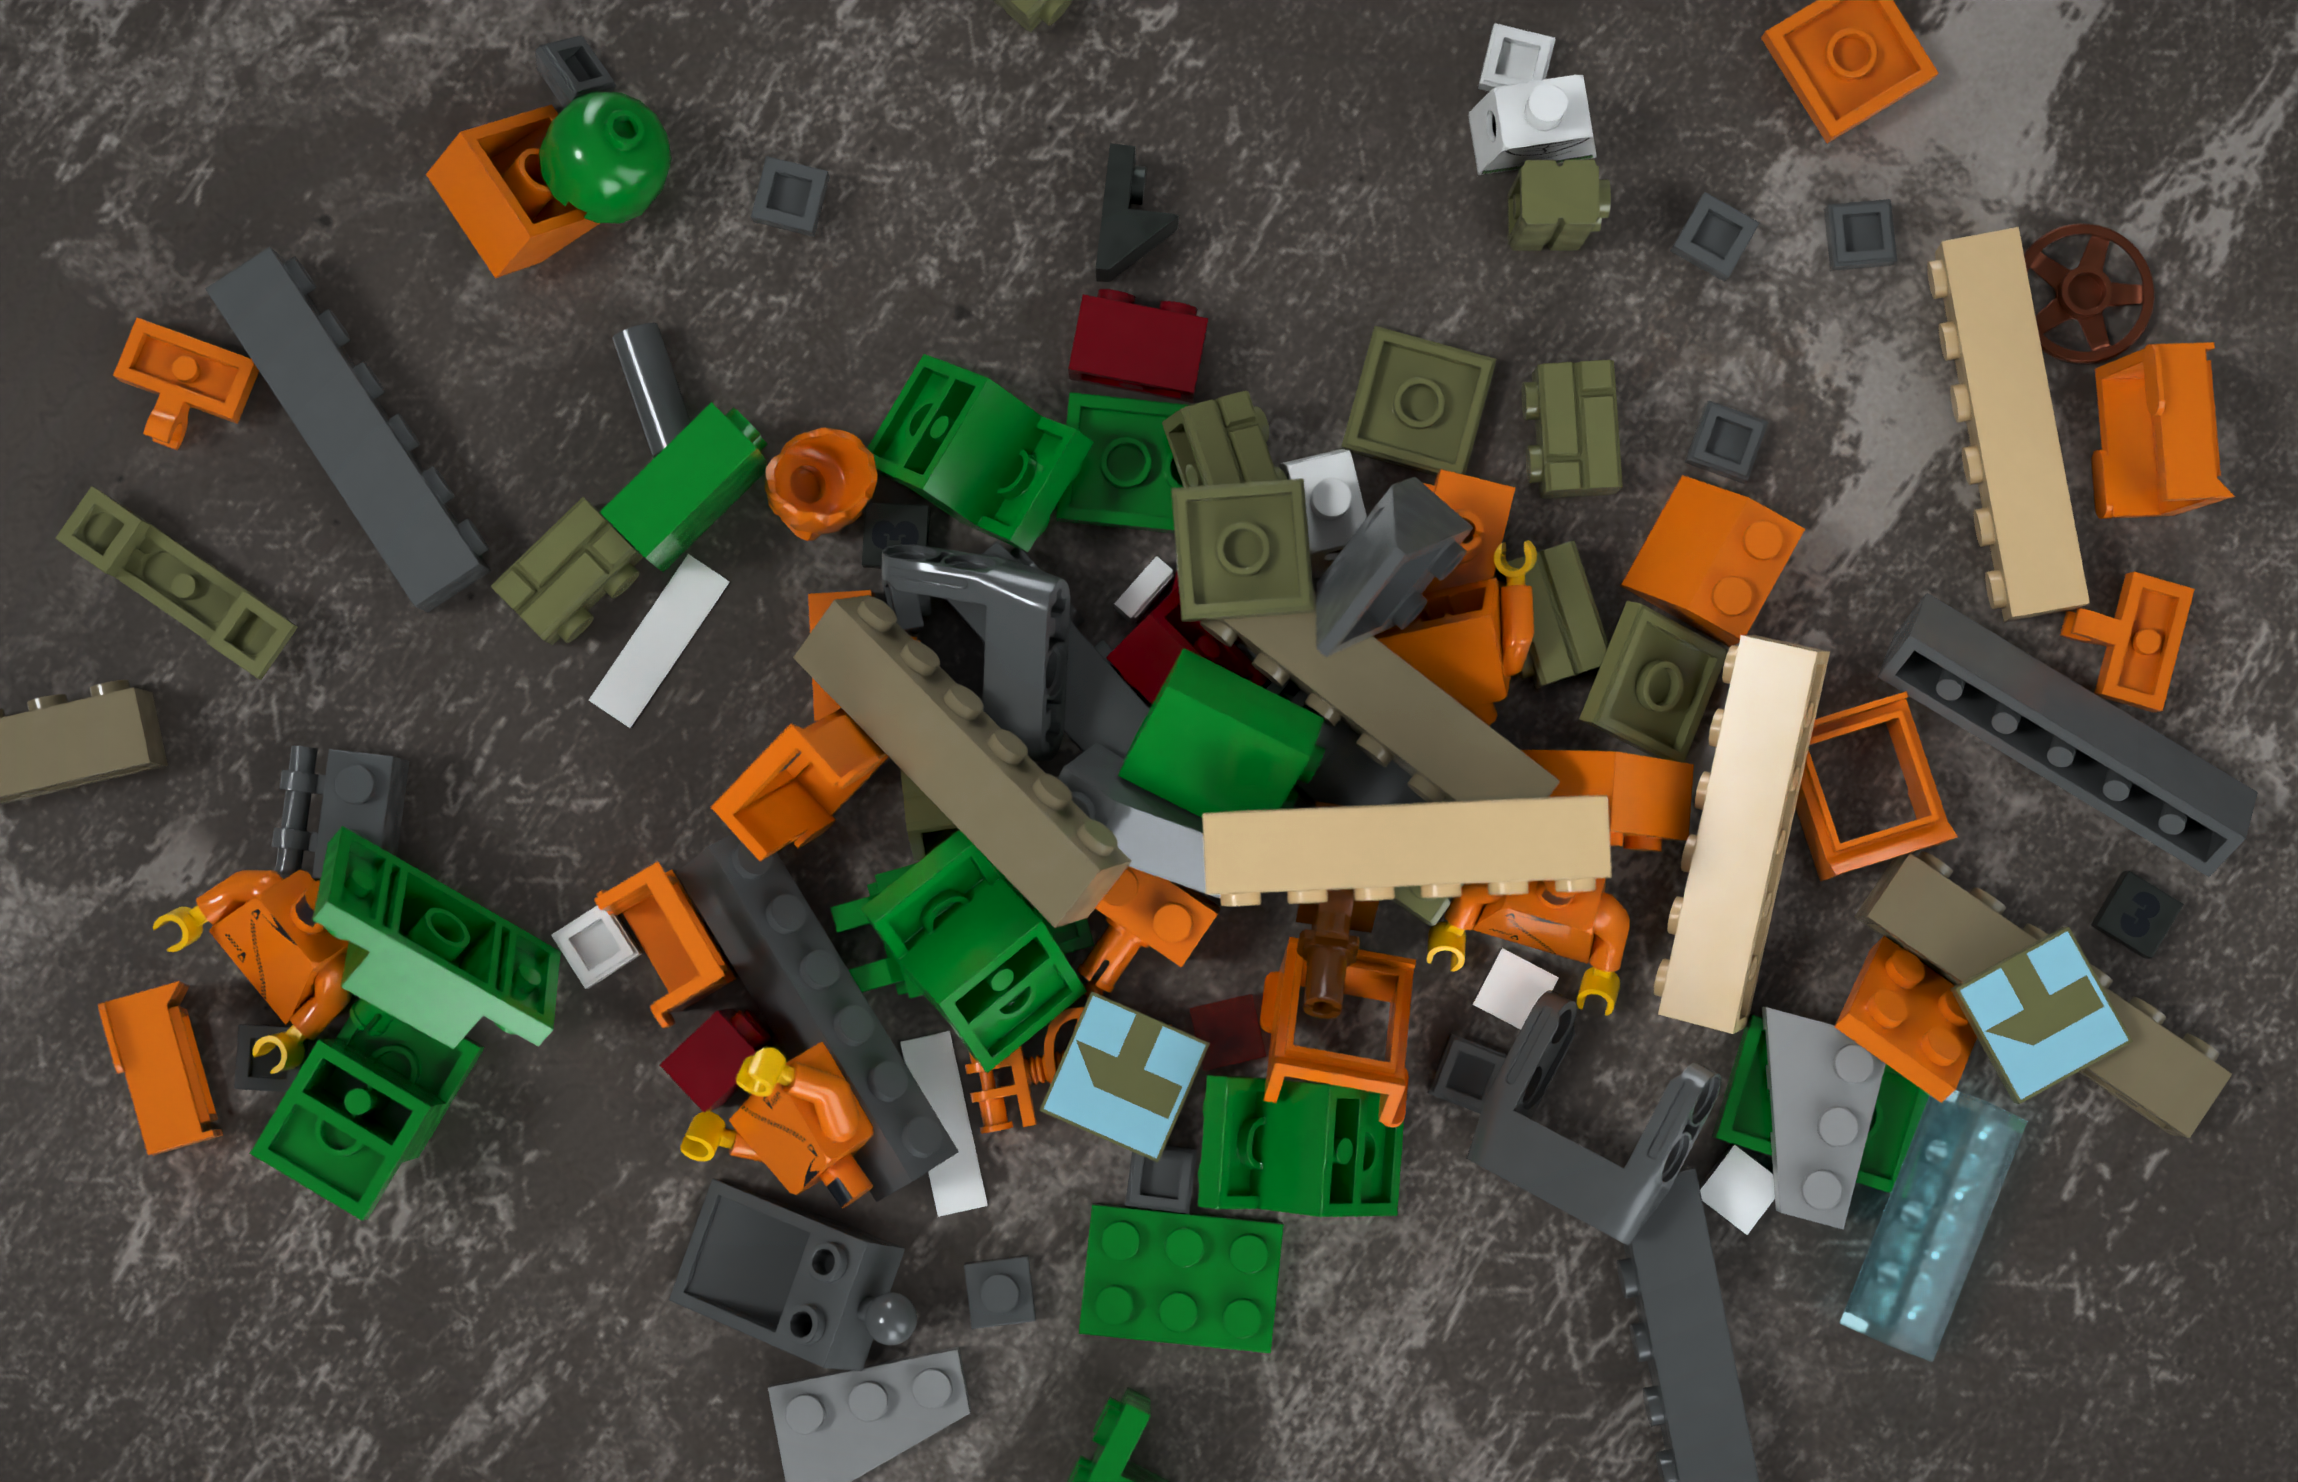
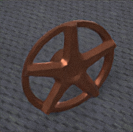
[2024,223,2155,364]

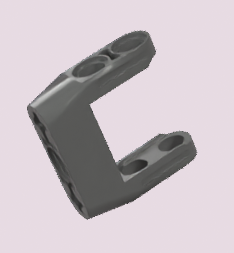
[881,544,1070,761]
[1466,990,1722,1245]

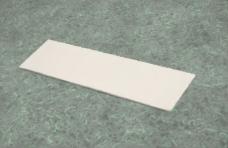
[589,554,730,728]
[900,1031,988,1217]

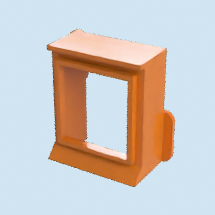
[2091,342,2235,519]
[1796,691,1958,882]
[711,708,890,861]
[594,861,736,1028]
[1259,937,1416,1127]
[98,981,223,1156]

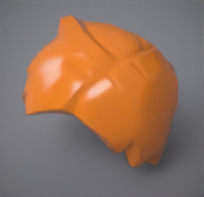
[765,427,878,541]

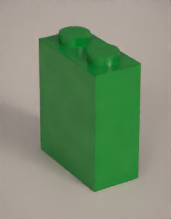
[600,402,769,572]
[1118,648,1325,818]

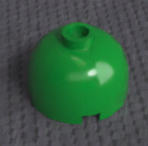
[539,92,672,224]

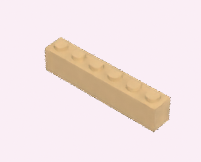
[1927,227,2090,622]
[1654,635,1830,1034]
[1202,795,1612,906]

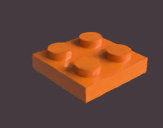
[1761,0,1939,143]
[1835,935,1977,1103]

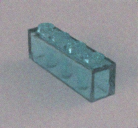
[1839,1090,2028,1362]

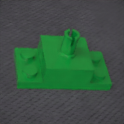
[313,826,561,1049]

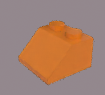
[426,104,600,278]
[1620,475,1805,647]

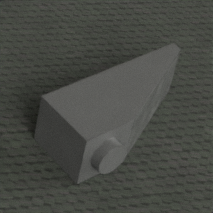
[1058,742,1221,899]

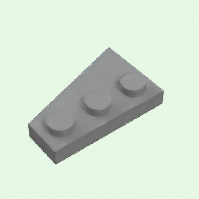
[1762,1007,1886,1230]
[768,1347,971,1482]

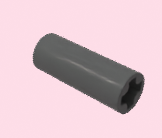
[612,323,691,458]

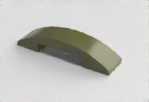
[55,486,298,680]

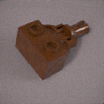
[1286,801,1380,1019]

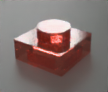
[1189,994,1266,1071]

